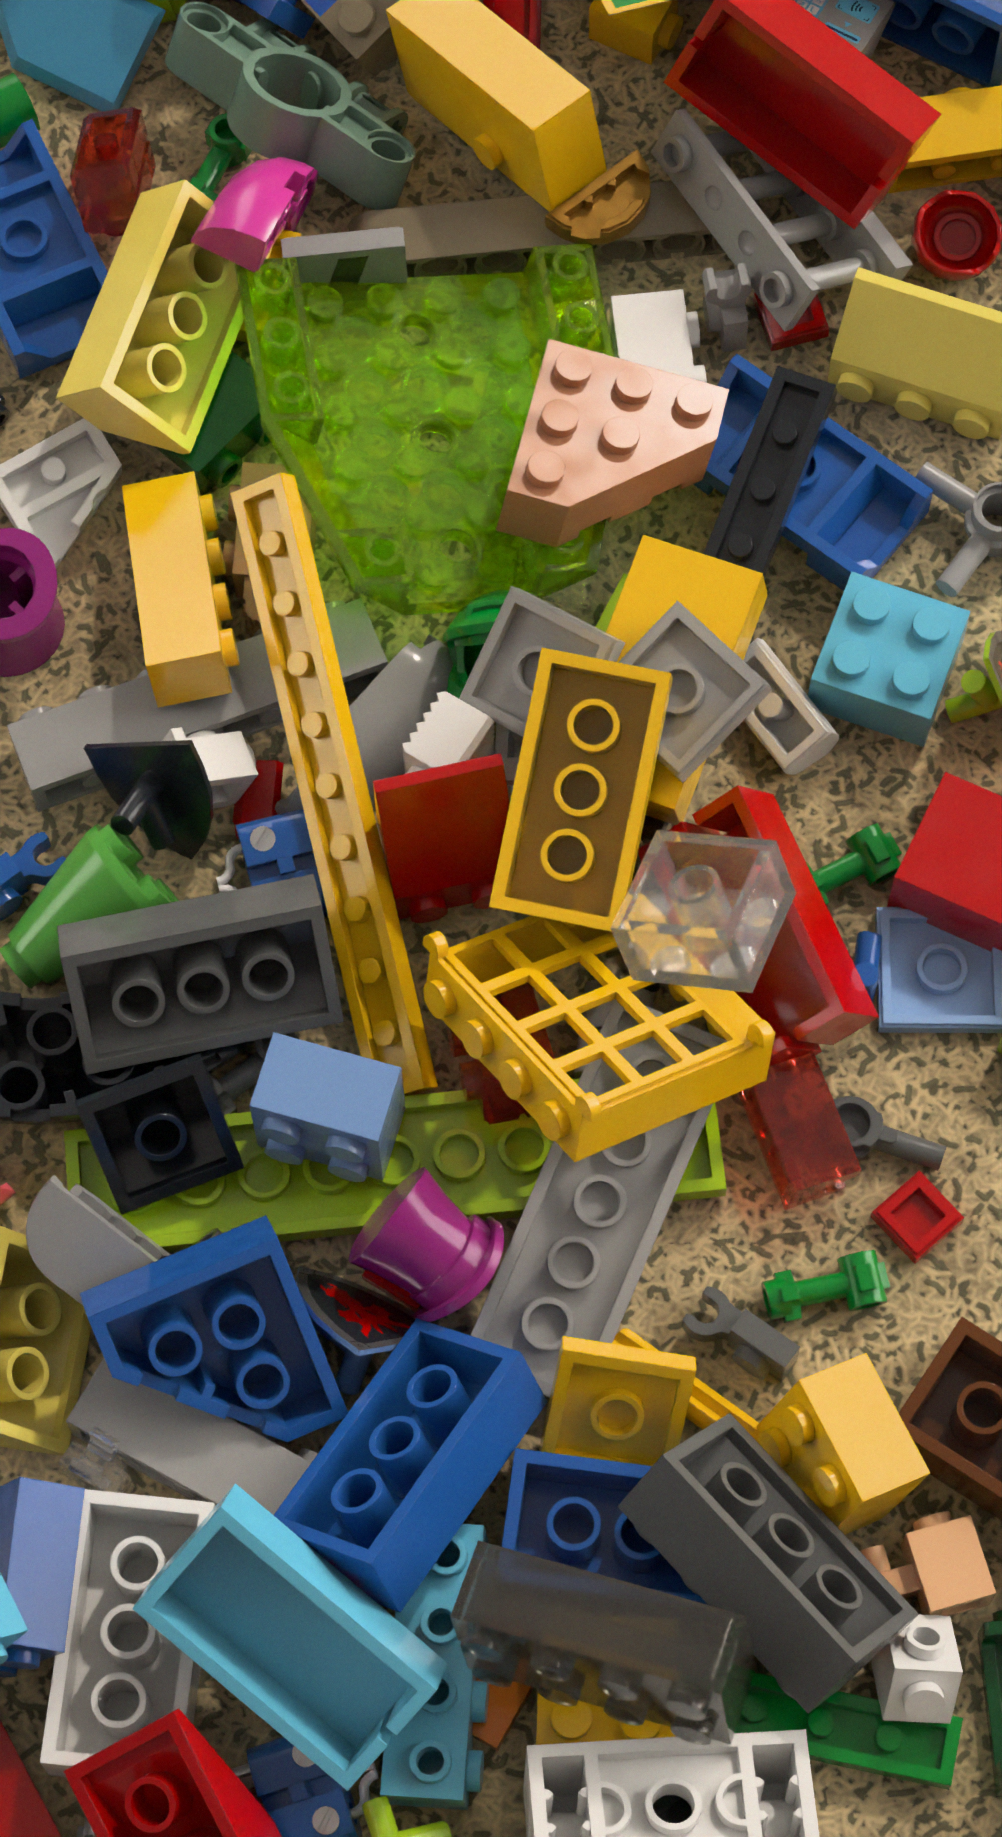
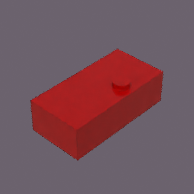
[887,772,1002,952]

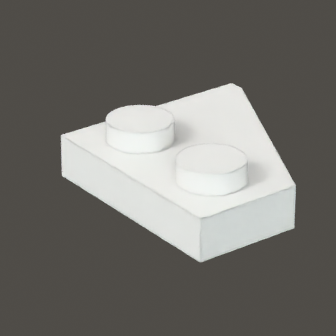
[0,418,122,568]

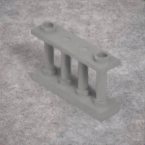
[651,108,913,331]

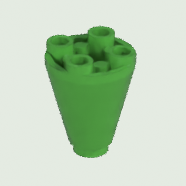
[0,823,179,989]

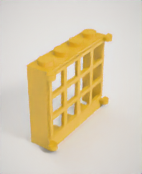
[422,888,776,1162]

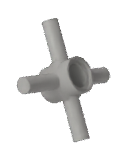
[915,462,1002,597]

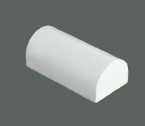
[743,638,839,775]

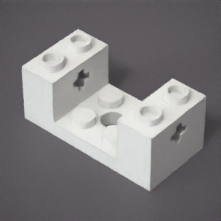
[523,1729,819,1837]

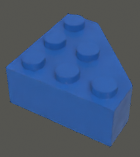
[79,1215,348,1442]

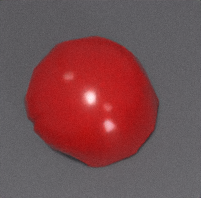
[911,190,1002,281]

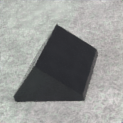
[75,1053,244,1215]

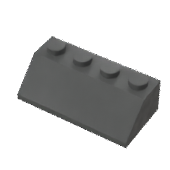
[57,874,344,1075]
[617,1413,919,1713]

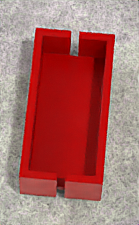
[663,0,942,230]
[638,785,879,1080]

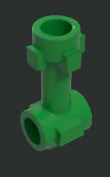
[179,113,252,202]
[806,823,902,906]
[761,1250,890,1323]

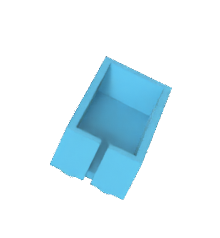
[133,1483,447,1791]

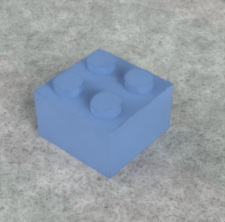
[249,1032,406,1182]

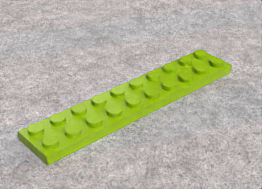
[64,1078,727,1253]

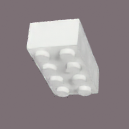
[40,1489,215,1777]

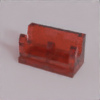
[738,1052,862,1210]

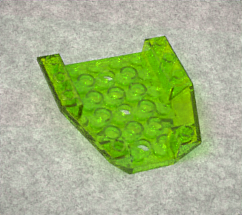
[234,244,615,616]

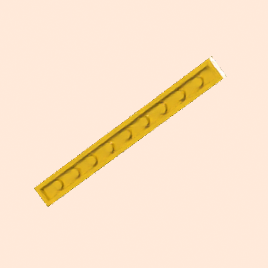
[230,472,438,1096]

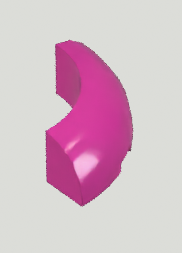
[190,157,318,274]

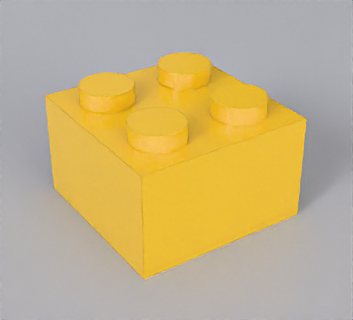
[756,1353,930,1535]

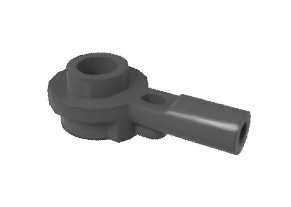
[817,1096,947,1171]

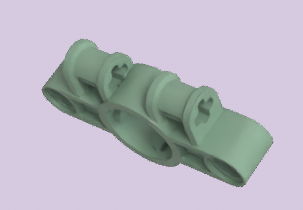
[165,2,416,210]

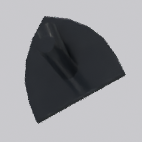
[84,740,214,859]

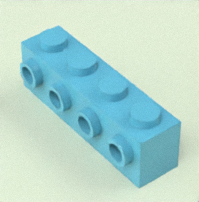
[380,1524,499,1810]

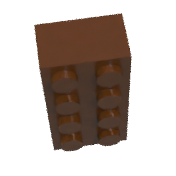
[899,1317,1002,1521]

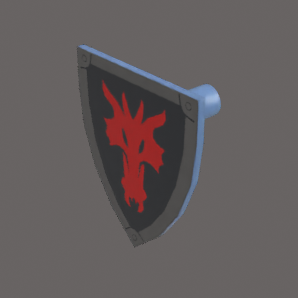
[296,1266,416,1395]

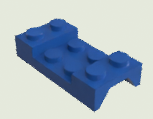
[0,119,108,379]
[693,353,933,591]

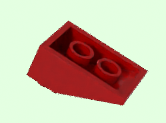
[373,753,510,923]
[63,1708,282,1837]

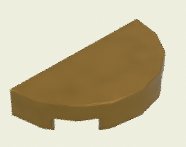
[545,149,651,245]

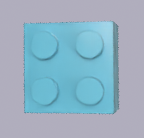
[808,571,971,747]

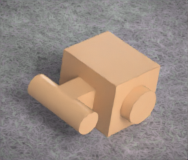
[860,1511,996,1616]

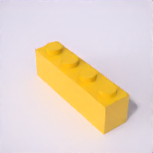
[887,85,1002,194]
[122,471,240,708]

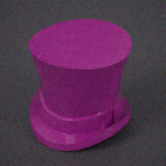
[0,528,65,677]
[348,1167,504,1322]

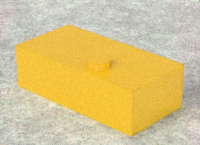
[386,0,607,212]
[606,535,768,825]
[489,647,673,934]

